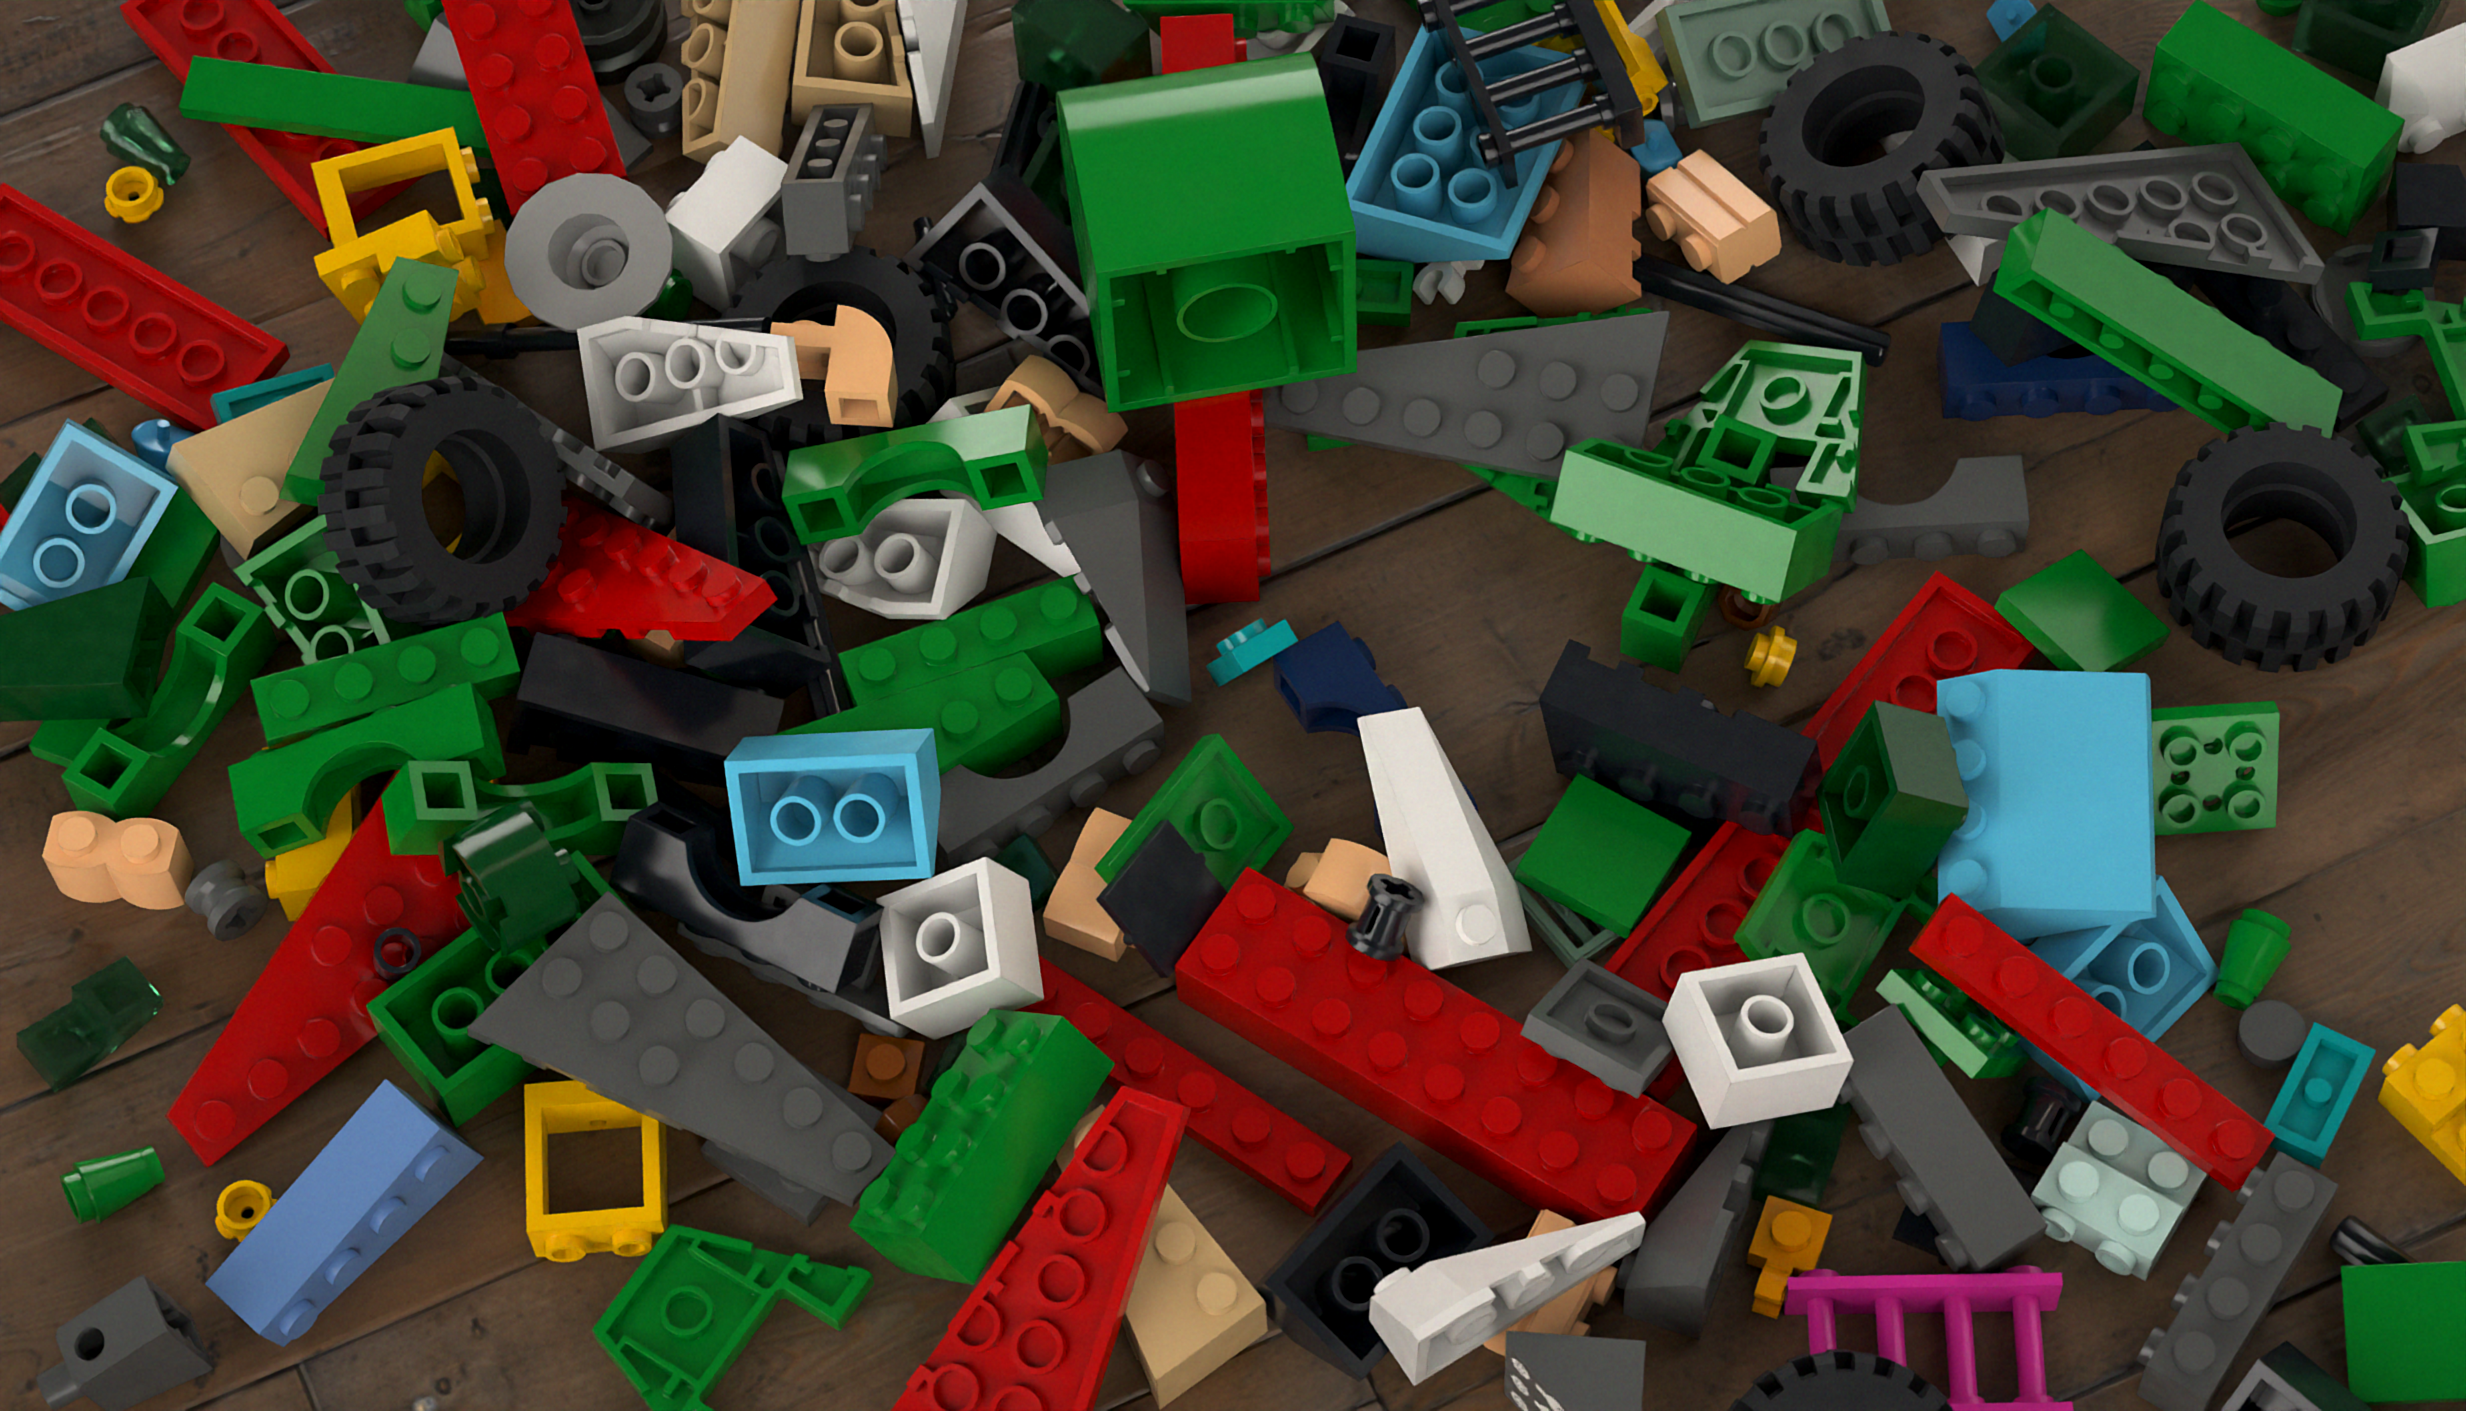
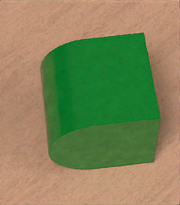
[1056,51,1357,413]

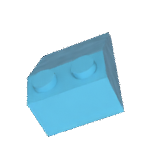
[0,417,179,611]

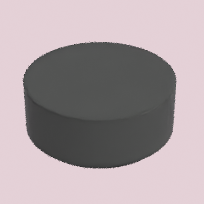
[2236,1000,2306,1070]

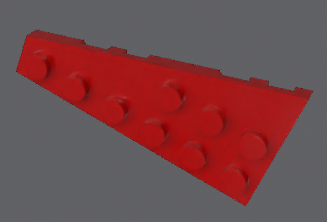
[441,496,777,641]
[165,769,472,1168]
[890,1086,1191,1411]

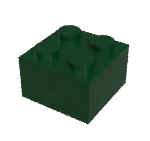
[1815,700,1969,900]

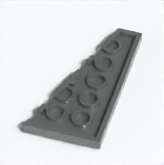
[1916,142,2325,285]
[1264,310,1671,482]
[438,351,676,536]
[467,891,896,1207]

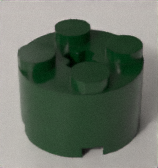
[438,798,581,957]

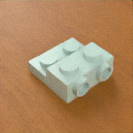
[2030,1100,2209,1281]

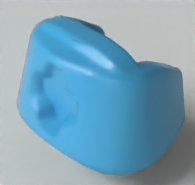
[1986,0,2042,57]
[1629,119,1683,182]
[131,418,196,477]

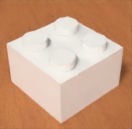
[665,135,788,313]
[876,857,1044,1040]
[1662,952,1854,1130]

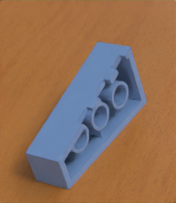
[205,1079,484,1347]

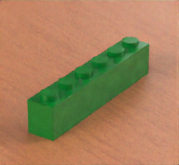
[1993,207,2343,439]

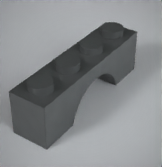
[1768,455,2030,565]
[935,666,1166,872]

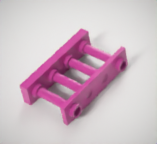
[1784,1266,2073,1411]

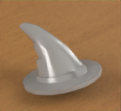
[504,173,674,333]

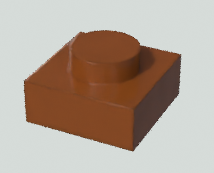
[848,1033,927,1108]

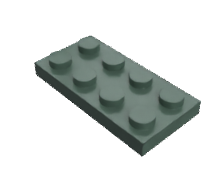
[1655,0,1892,129]

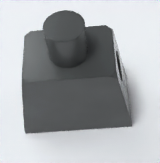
[36,1274,214,1411]

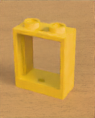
[311,127,496,261]
[524,1080,669,1262]

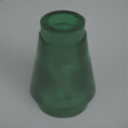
[100,102,191,185]

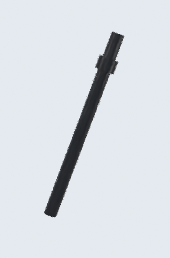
[443,317,772,360]

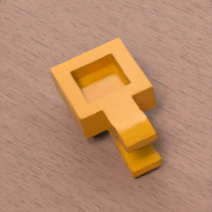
[1746,1195,1833,1319]

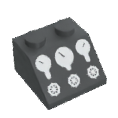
[1504,1331,1646,1411]

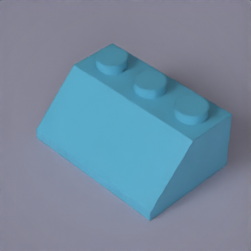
[724,728,941,886]
[2017,874,2219,1104]

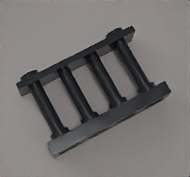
[1416,0,1646,190]

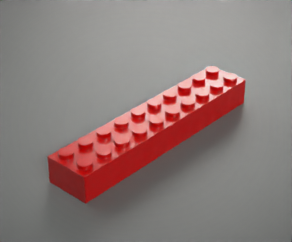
[1160,13,1271,605]

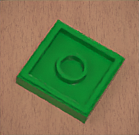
[1994,548,2172,672]
[1514,773,1692,939]
[2341,1261,2466,1405]

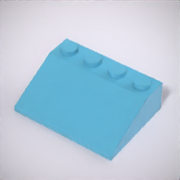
[1345,24,1588,263]
[1937,669,2157,940]

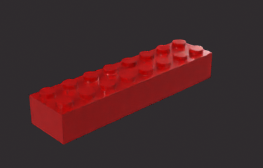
[1175,866,1698,1260]

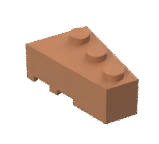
[1505,128,1641,319]

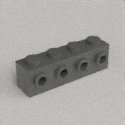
[781,103,888,262]
[1836,1002,2048,1274]
[2136,1151,2339,1411]

